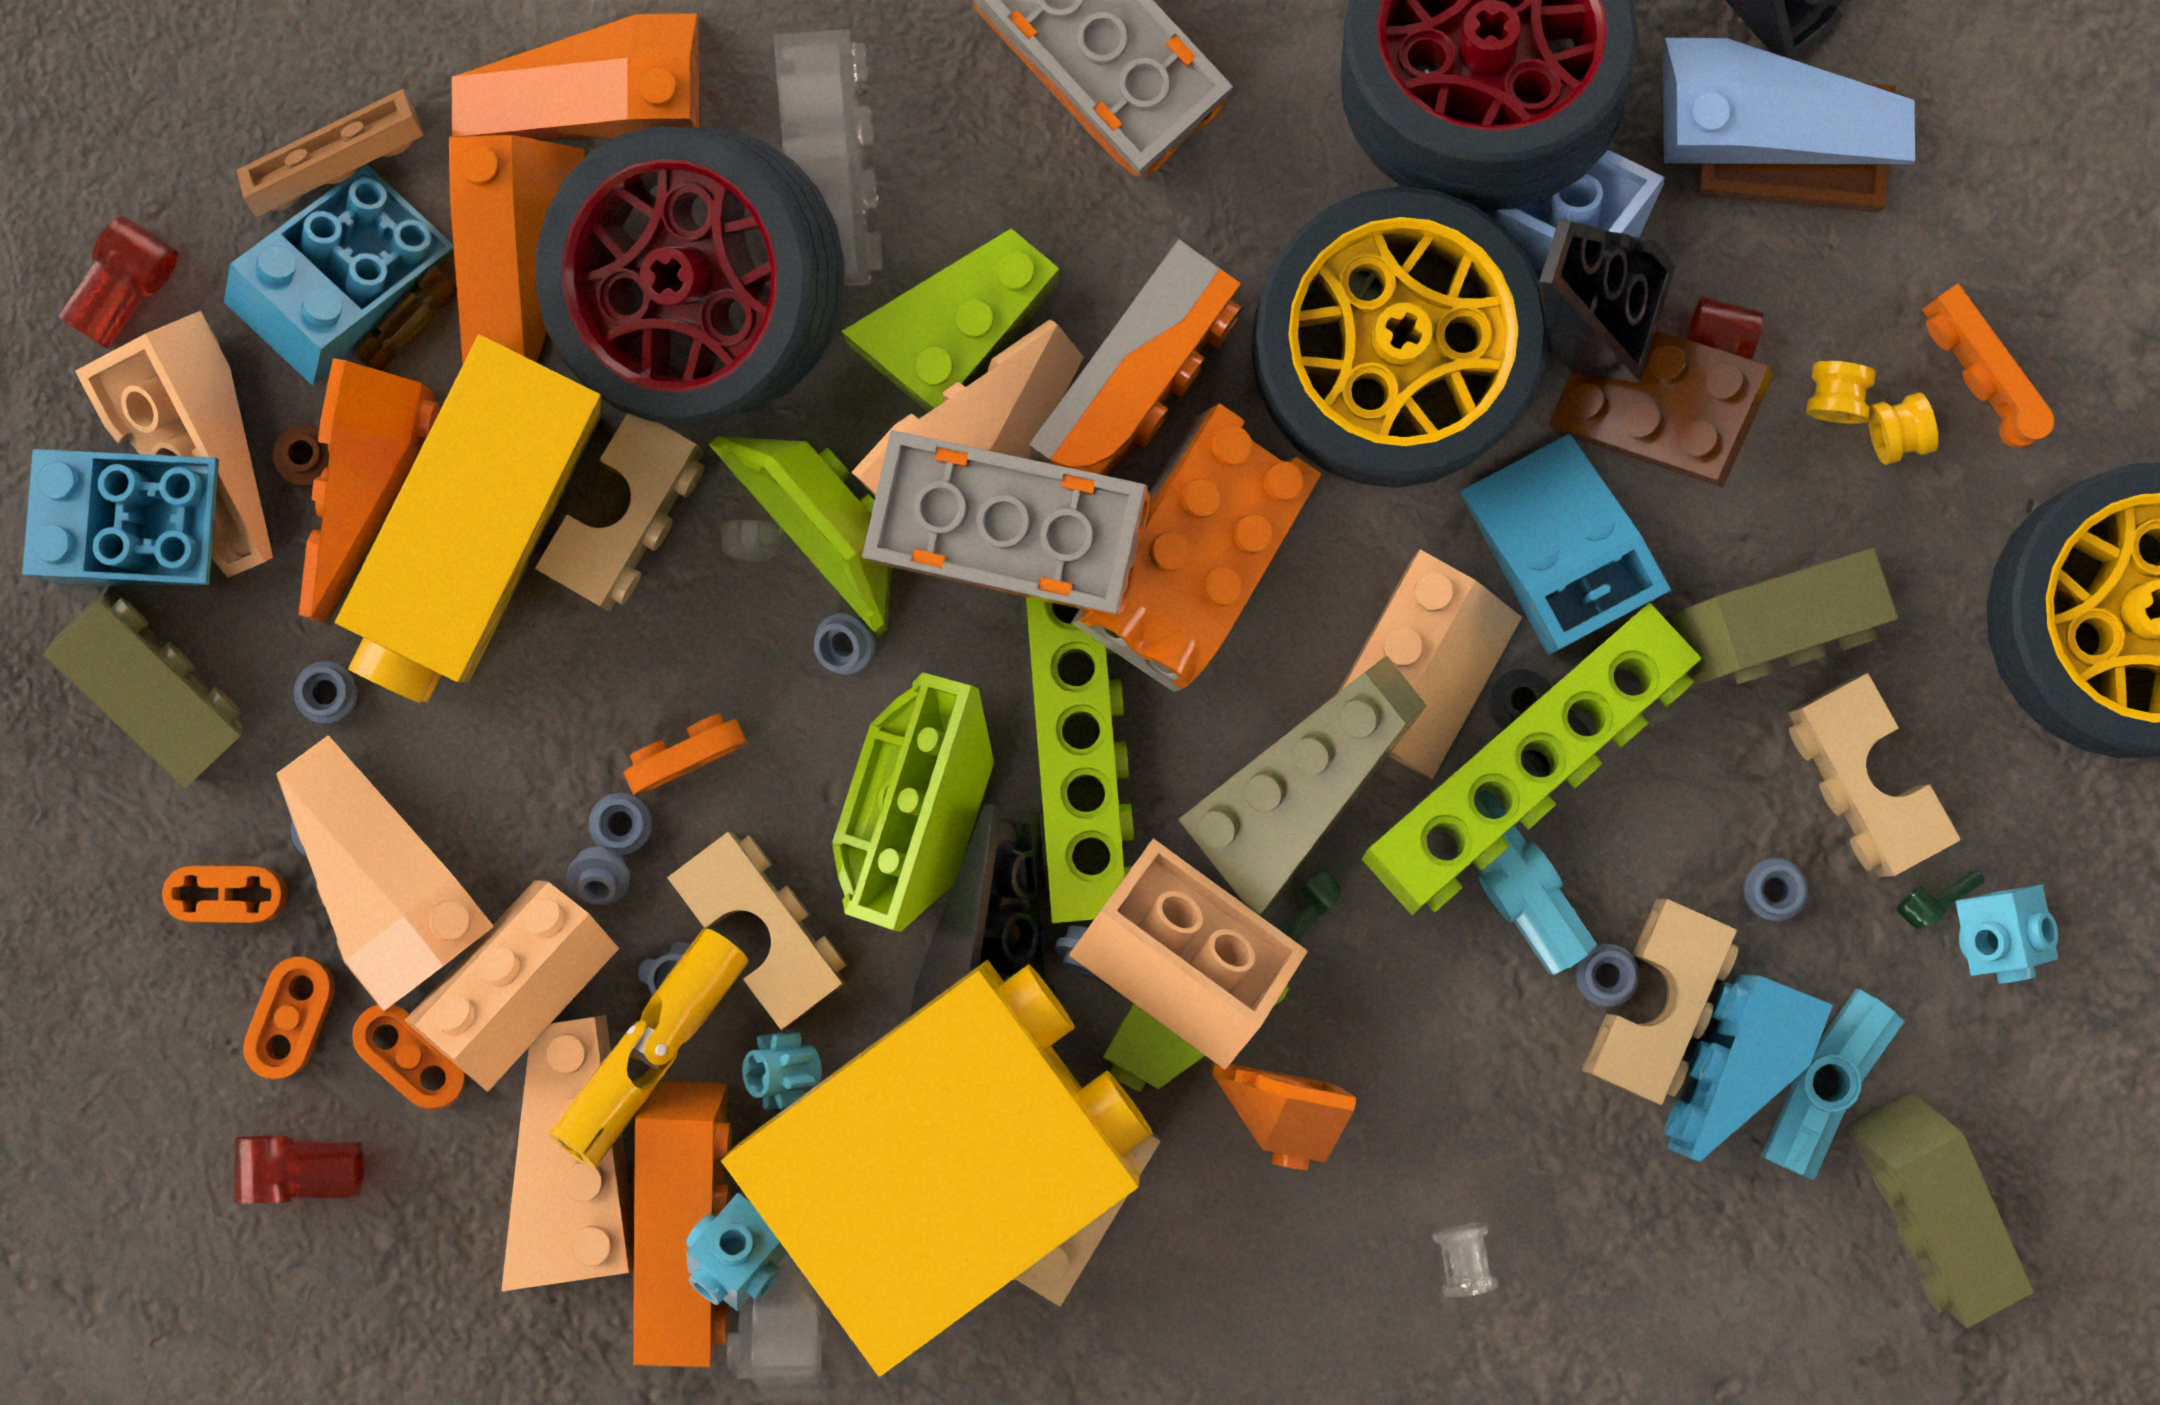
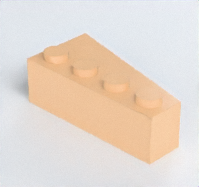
[502,1015,634,1291]

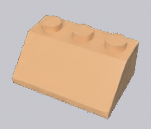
[1337,549,1522,780]
[1069,838,1308,1070]
[404,880,619,1092]

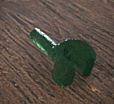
[1285,869,1341,943]
[1896,869,1985,929]

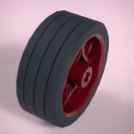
[1340,0,1639,211]
[536,126,845,424]

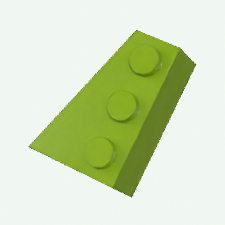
[841,229,1060,413]

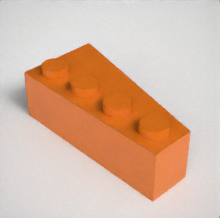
[633,1081,732,1367]

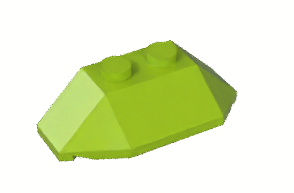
[709,436,892,638]
[832,672,994,932]

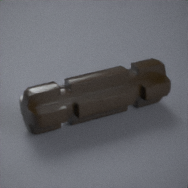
[353,266,457,371]

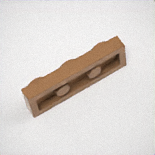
[236,89,424,218]

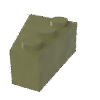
[1664,548,1898,688]
[1846,1091,2034,1329]

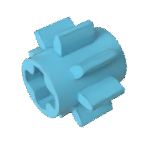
[742,1032,822,1110]

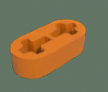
[162,866,289,923]

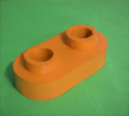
[623,713,748,796]
[243,956,335,1079]
[352,1005,466,1111]

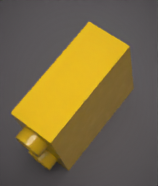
[334,334,601,704]
[721,959,1153,1377]

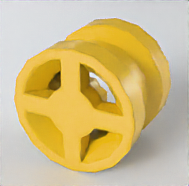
[1805,361,1876,424]
[1868,392,1938,465]

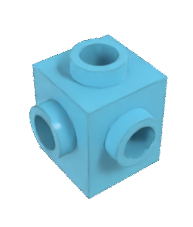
[1955,884,2058,983]
[686,1193,788,1311]

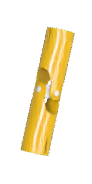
[548,928,749,1168]

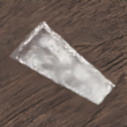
[773,29,883,286]

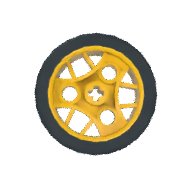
[1251,186,1548,488]
[1986,462,2160,758]

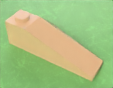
[75,311,273,578]
[852,319,1084,497]
[276,735,494,1011]

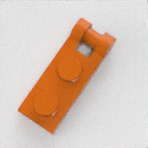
[1921,283,2054,449]

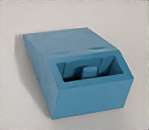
[224,164,454,386]
[1460,433,1671,656]
[22,449,219,586]
[1664,974,1833,1162]

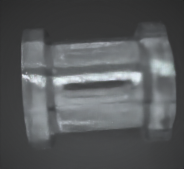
[1432,1223,1499,1297]

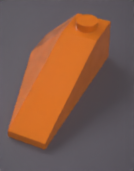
[452,13,699,139]
[299,358,440,623]

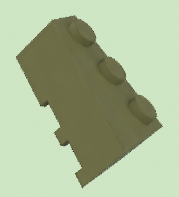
[43,586,243,789]

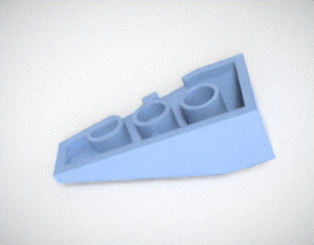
[1663,38,1915,164]
[1483,150,1664,280]

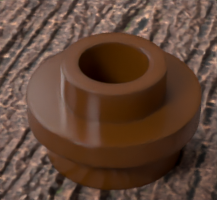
[273,423,329,486]

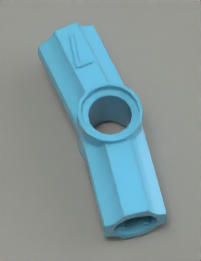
[1473,790,1597,975]
[1761,989,1905,1181]

